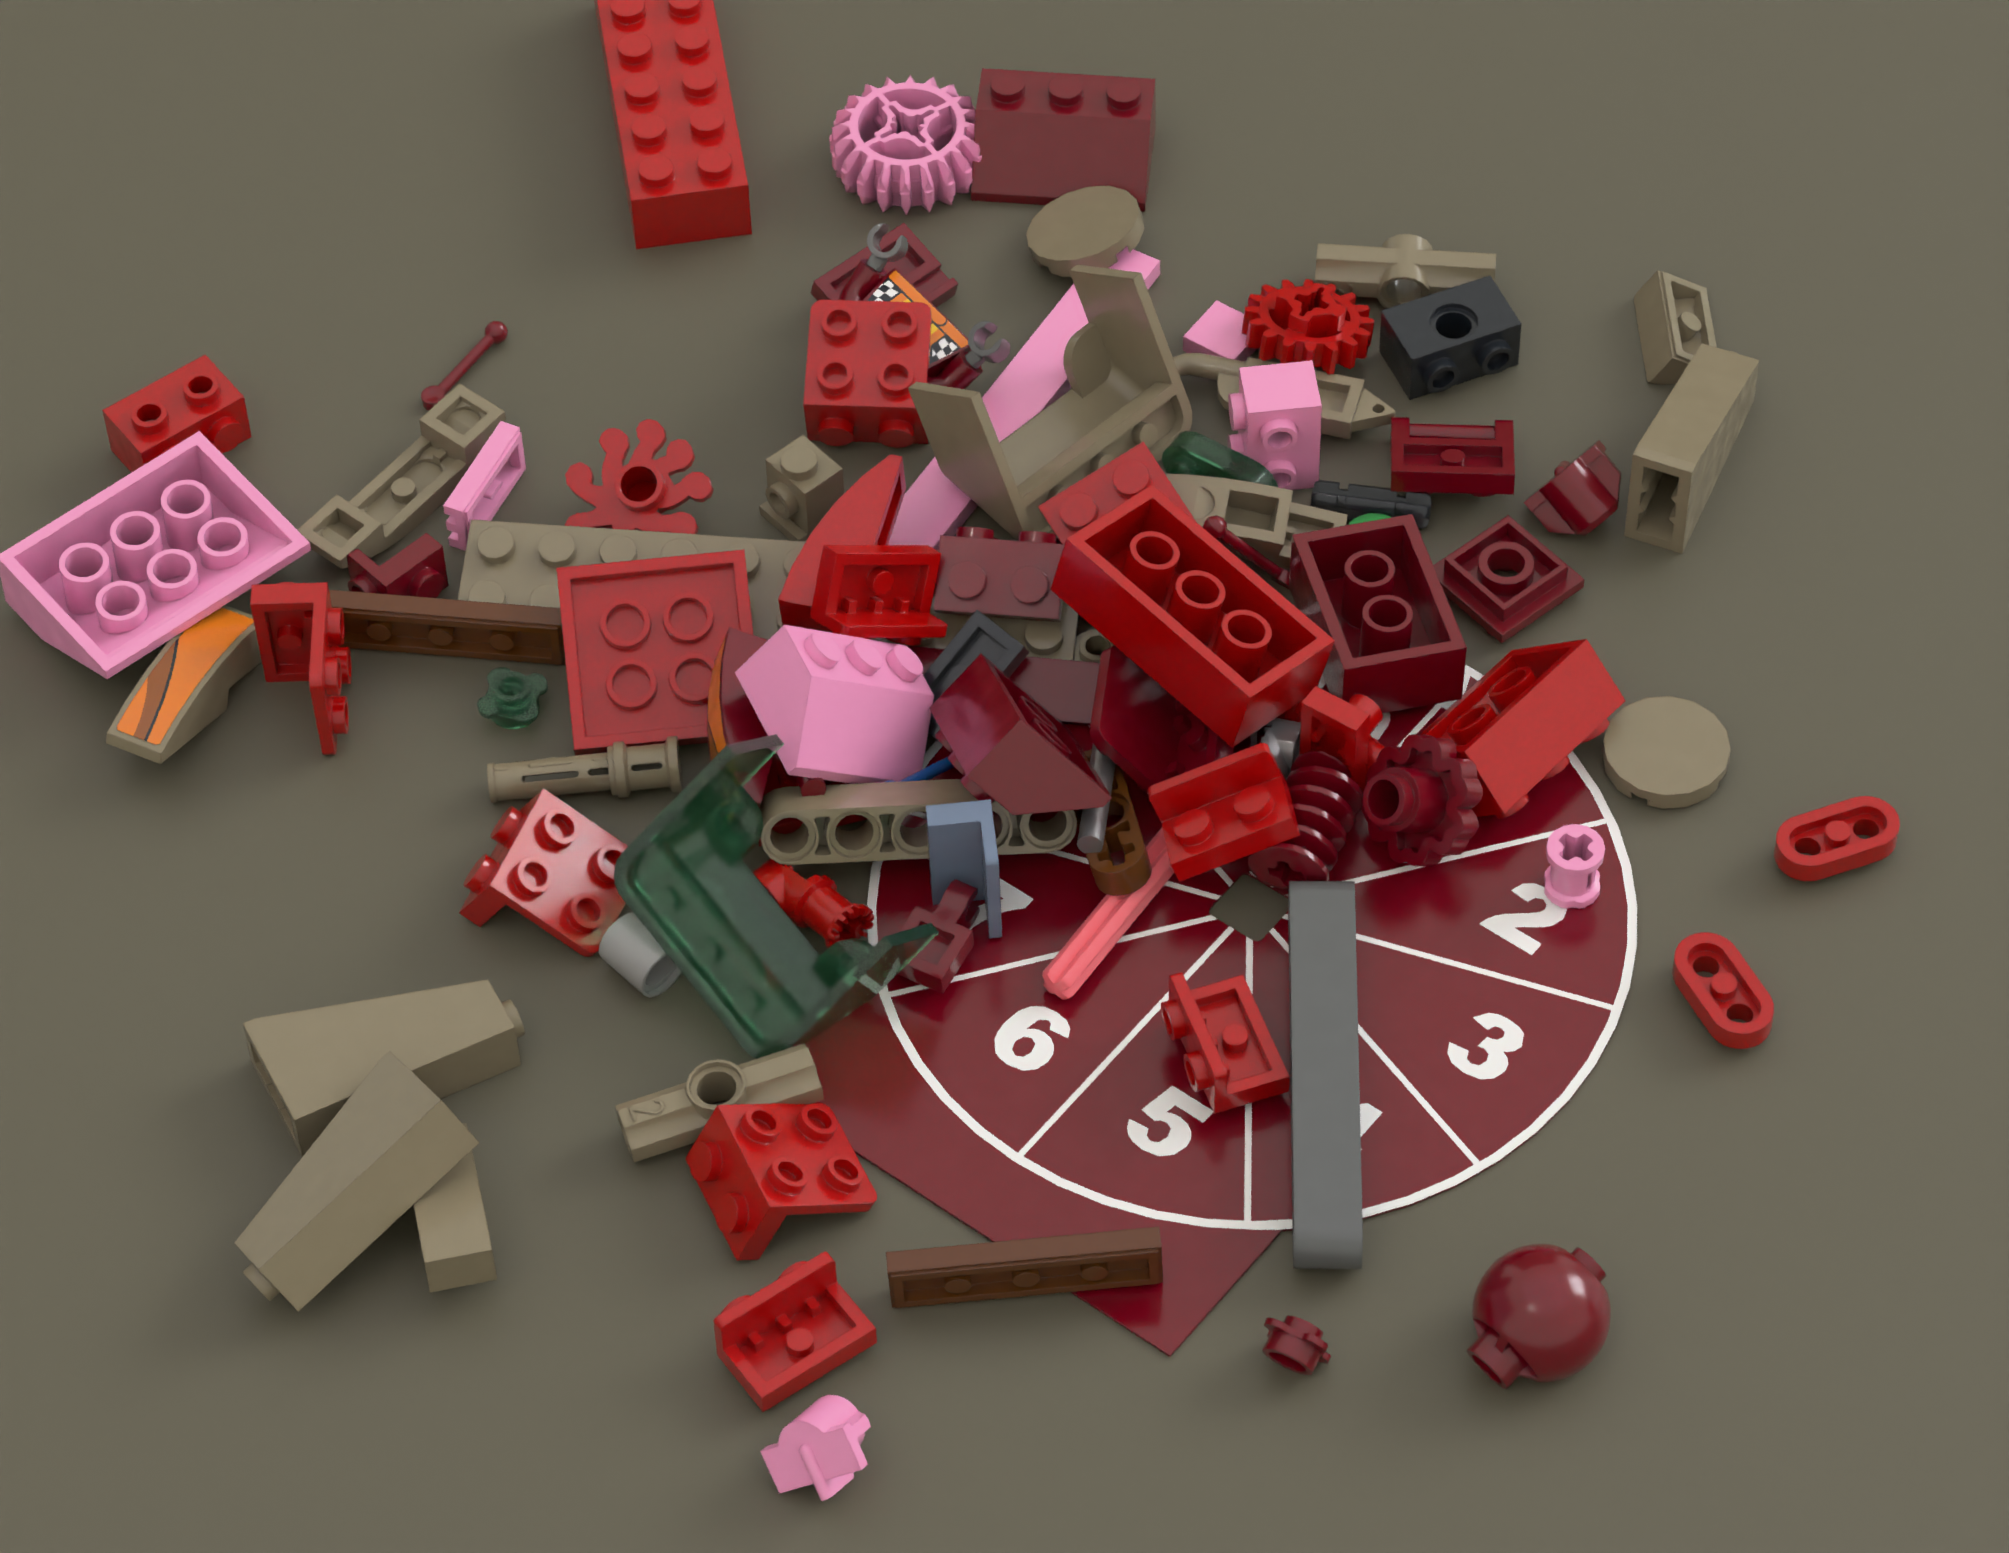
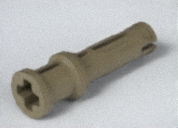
[487,736,683,803]

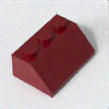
[971,68,1156,211]
[929,653,1112,815]

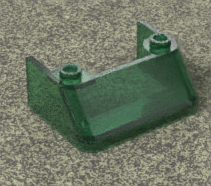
[614,734,939,1059]

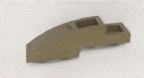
[1165,473,1348,569]

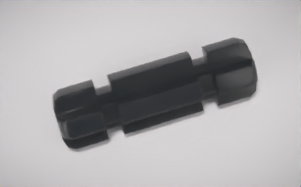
[1311,480,1432,529]

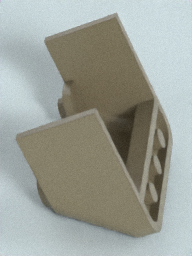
[908,264,1192,540]

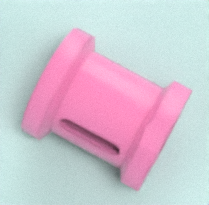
[1544,824,1605,909]

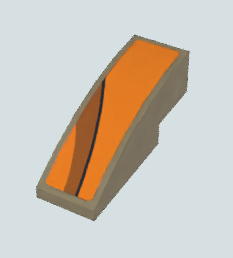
[106,605,261,764]

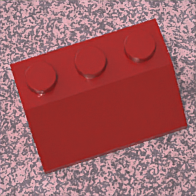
[1420,639,1626,819]

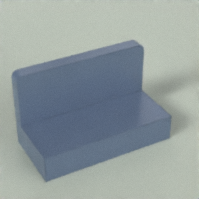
[926,799,1002,939]

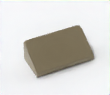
[1634,270,1717,385]

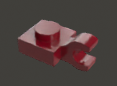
[884,879,980,994]

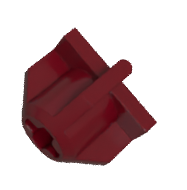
[1524,440,1621,536]

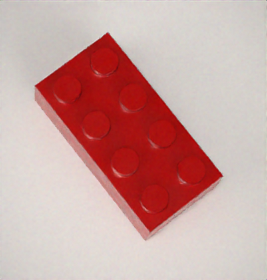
[1050,485,1335,748]

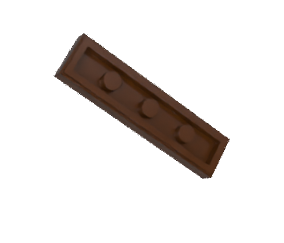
[329,590,566,665]
[886,1227,1163,1308]

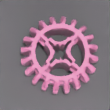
[829,74,982,215]

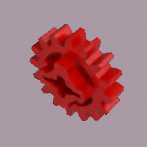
[1242,279,1374,375]

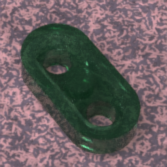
[1162,431,1278,487]

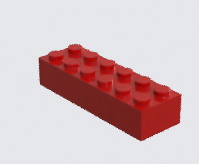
[594,0,752,249]

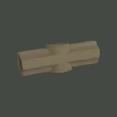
[1315,234,1496,309]
[615,1043,824,1163]

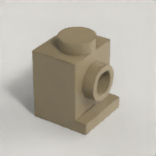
[759,435,844,541]

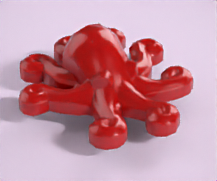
[565,419,714,534]

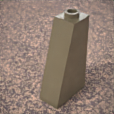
[1624,343,1759,554]
[243,979,525,1157]
[234,1051,479,1312]

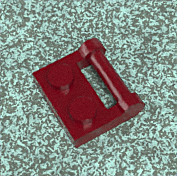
[1390,417,1515,497]

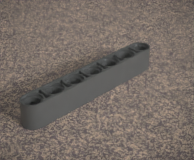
[1288,881,1363,1269]

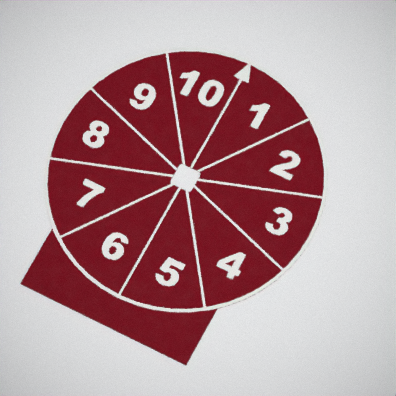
[801,654,1637,1357]

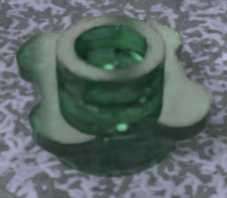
[477,667,548,729]

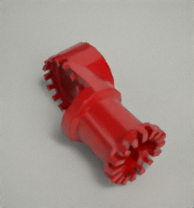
[744,858,874,956]

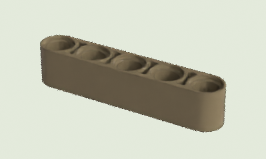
[756,779,1077,865]

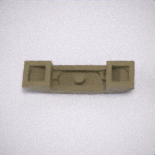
[298,383,506,569]

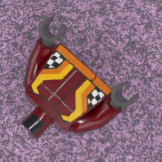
[838,223,1010,389]

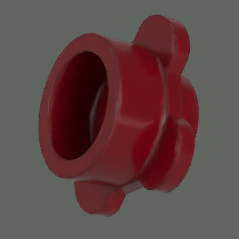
[1262,1315,1331,1375]

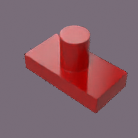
[1299,686,1383,792]

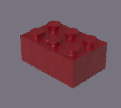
[1289,514,1467,713]

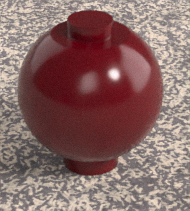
[1467,1244,1611,1389]

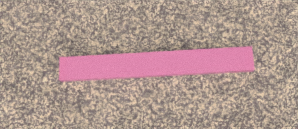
[888,246,1160,550]

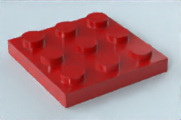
[556,549,754,755]

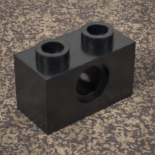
[1379,275,1522,400]

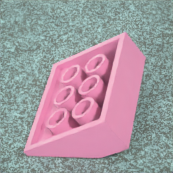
[0,431,311,679]

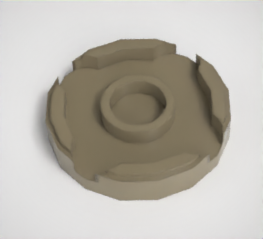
[1026,185,1145,277]
[1602,696,1731,809]

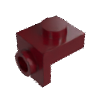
[346,533,449,598]

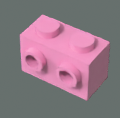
[1228,360,1322,490]

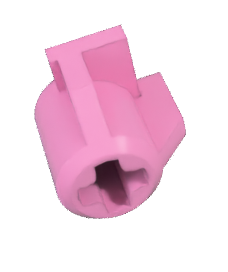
[760,1395,871,1501]

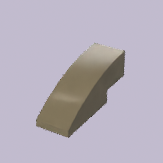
[414,1123,497,1293]

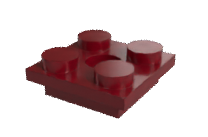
[1433,515,1585,643]

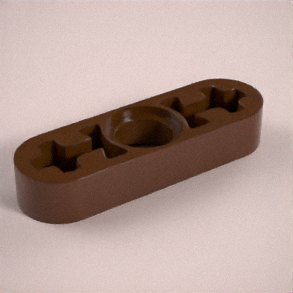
[1074,750,1152,896]

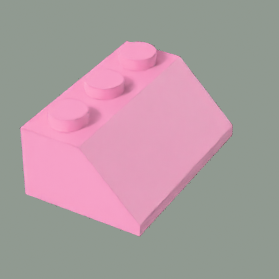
[735,625,934,784]

